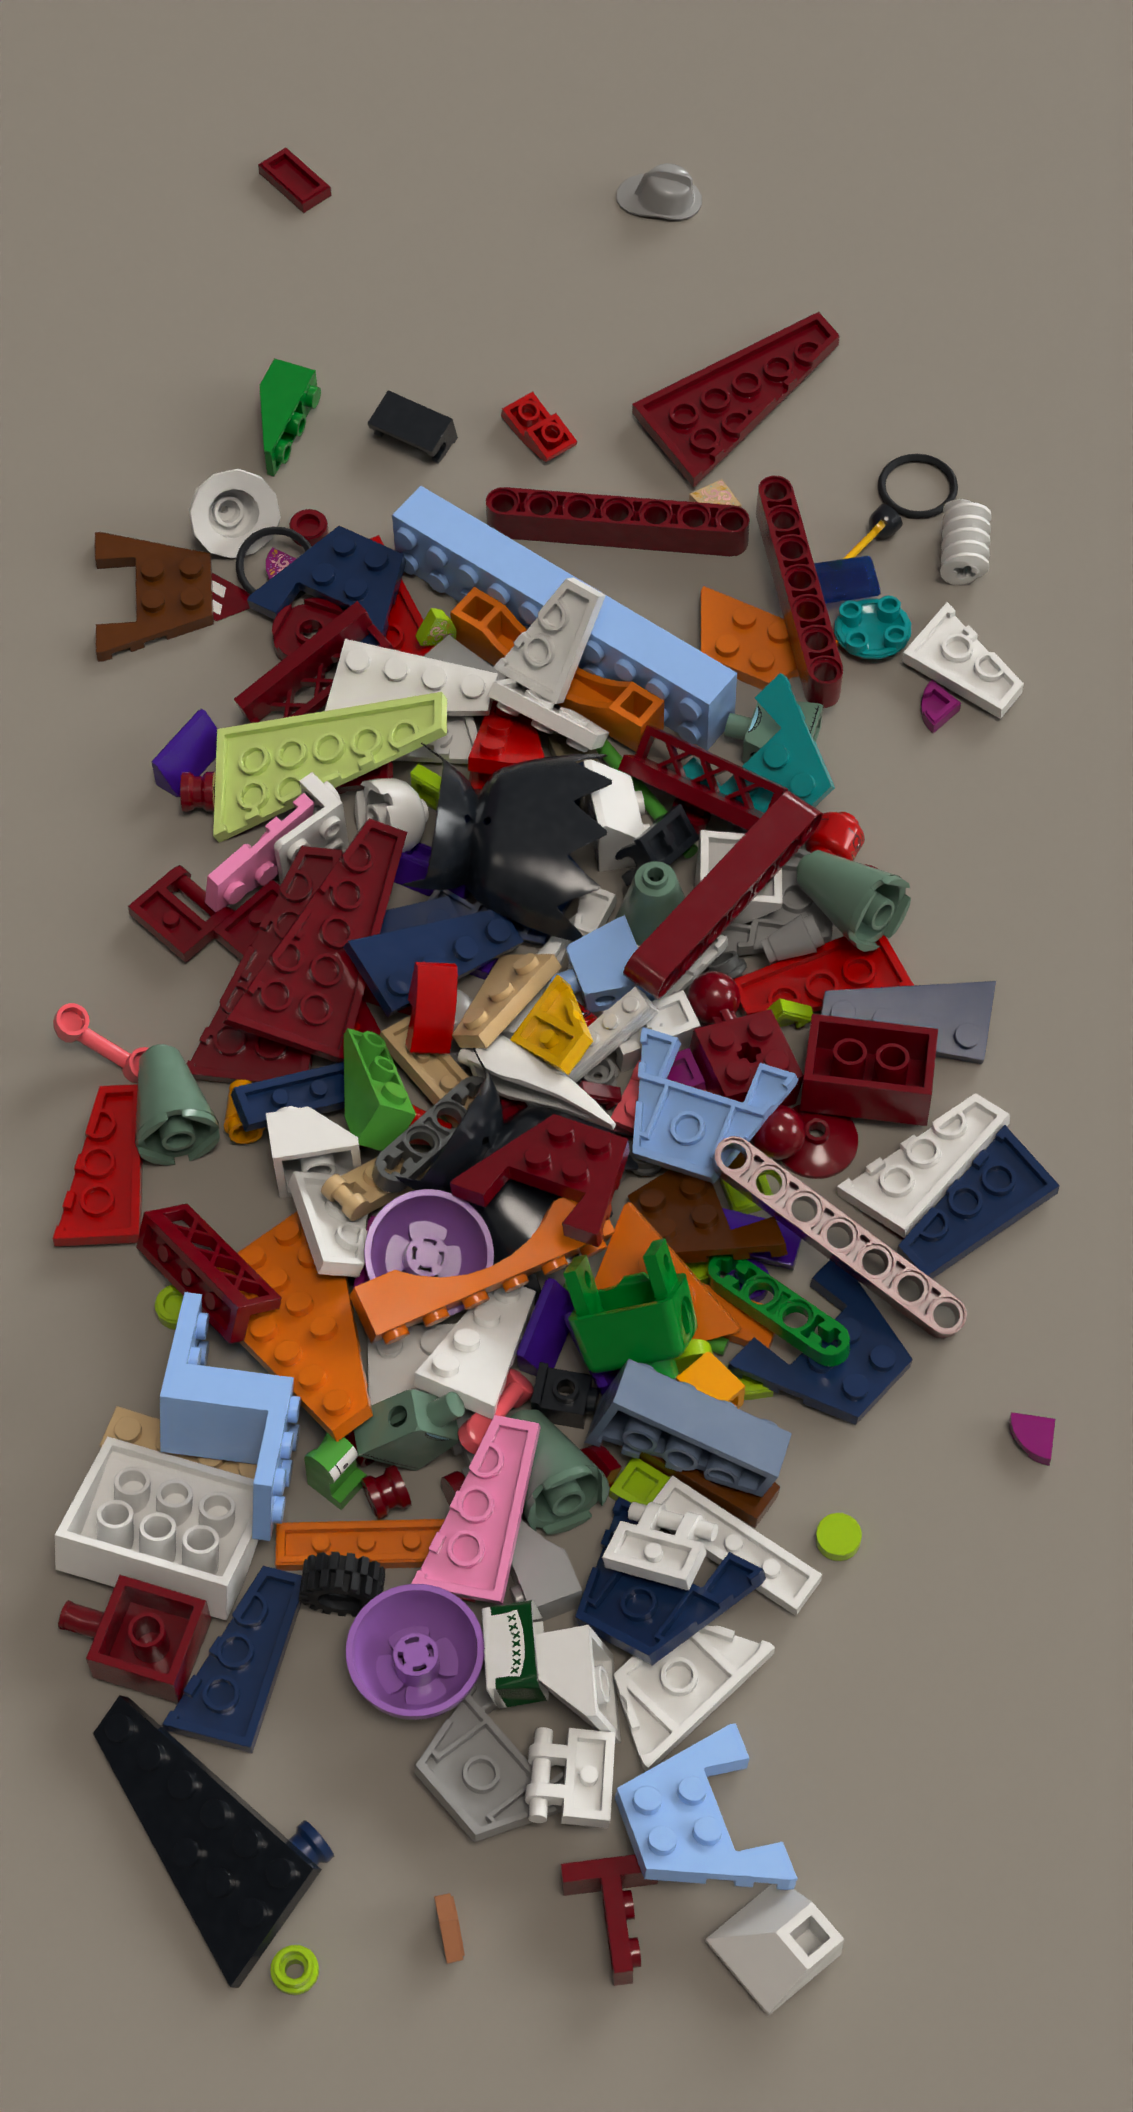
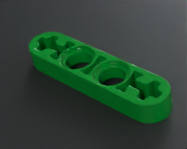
[708,1254,850,1367]

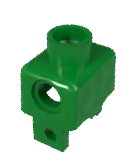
[563,1238,698,1379]

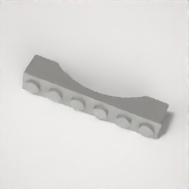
[430,1393,582,1622]

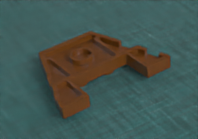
[95,532,214,662]
[628,1152,788,1263]

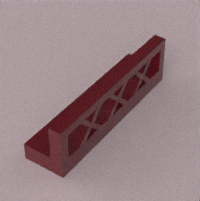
[234,601,394,723]
[618,725,788,830]
[136,1203,282,1344]

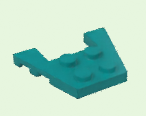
[683,673,835,813]

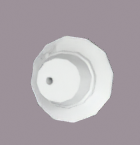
[189,469,281,558]

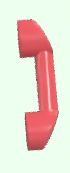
[53,1003,148,1084]
[458,1368,534,1454]

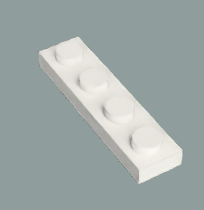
[653,1475,822,1616]

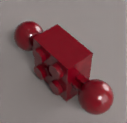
[687,971,806,1160]

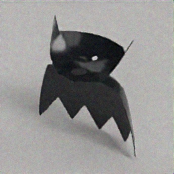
[401,743,612,942]
[395,1048,639,1305]

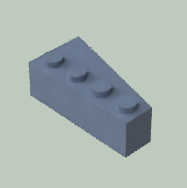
[584,1359,792,1497]

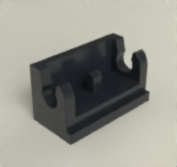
[368,390,458,463]
[615,804,699,886]

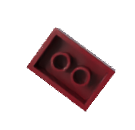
[800,1014,938,1126]

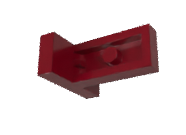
[561,1854,658,1986]

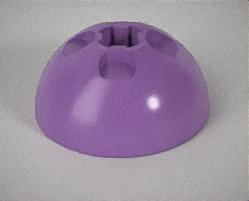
[364,1189,494,1316]
[346,1584,484,1720]

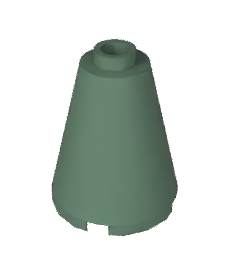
[796,850,911,952]
[615,861,685,946]
[135,1044,220,1165]
[510,1409,610,1535]

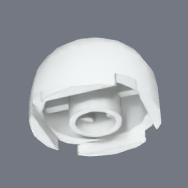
[355,778,429,852]

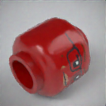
[805,812,865,861]

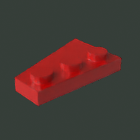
[468,700,545,774]

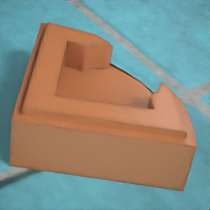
[434,1893,465,1963]

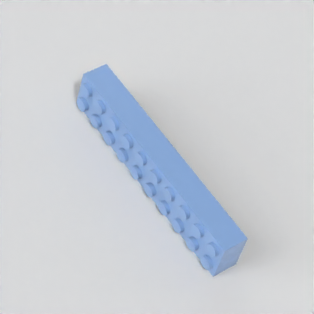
[392,486,737,751]

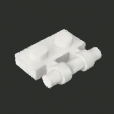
[602,1502,718,1591]
[525,1727,615,1828]

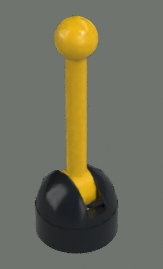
[829,504,903,578]

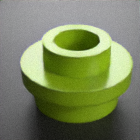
[270,1945,319,1995]

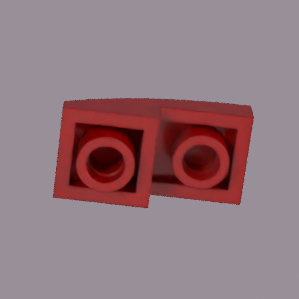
[501,391,577,462]
[405,962,458,1054]

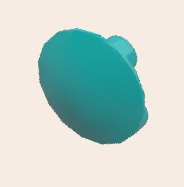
[834,596,912,659]

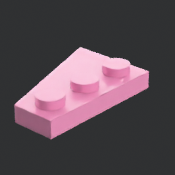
[205,793,314,912]

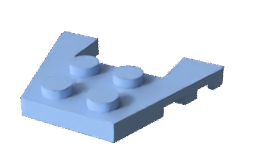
[632,1027,798,1183]
[615,1723,797,1890]

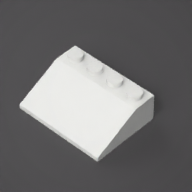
[55,1436,258,1620]

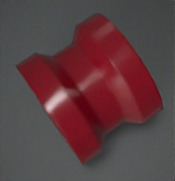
[180,772,215,812]
[361,1465,412,1520]

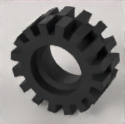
[299,1552,385,1617]

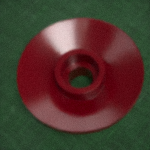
[780,1104,859,1179]

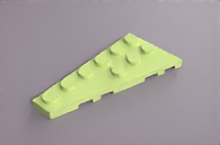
[213,692,447,843]

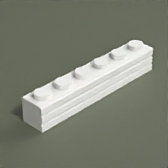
[525,987,659,1106]

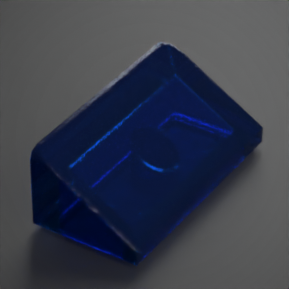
[814,556,881,604]

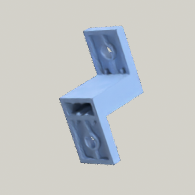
[160,1292,301,1541]

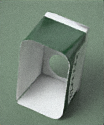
[482,1600,549,1709]

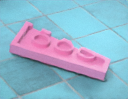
[411,1415,541,1605]

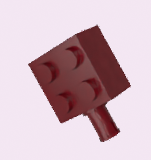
[58,1575,212,1703]

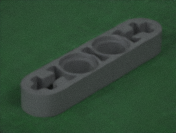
[372,1076,485,1193]

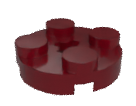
[272,598,343,672]

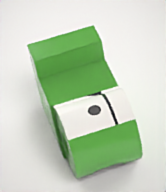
[304,1432,367,1510]

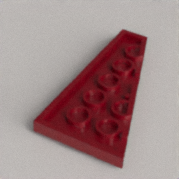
[632,312,840,488]

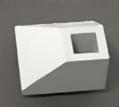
[705,1884,844,2016]

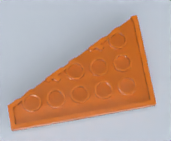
[216,1211,373,1442]

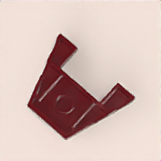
[450,1114,630,1247]

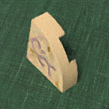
[689,479,742,507]

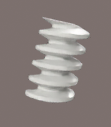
[940,499,992,585]

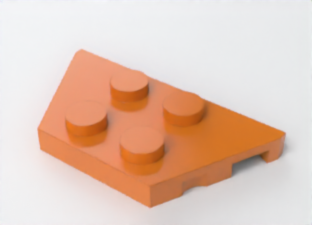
[701,586,838,690]
[595,1202,742,1341]

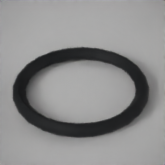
[878,453,958,519]
[236,526,312,601]

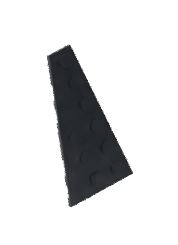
[93,1695,322,1988]

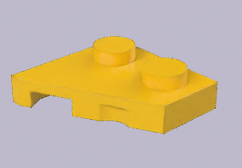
[510,975,593,1075]

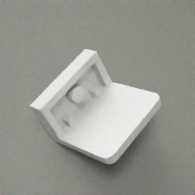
[274,772,349,884]

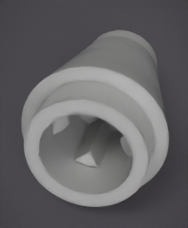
[760,914,825,963]

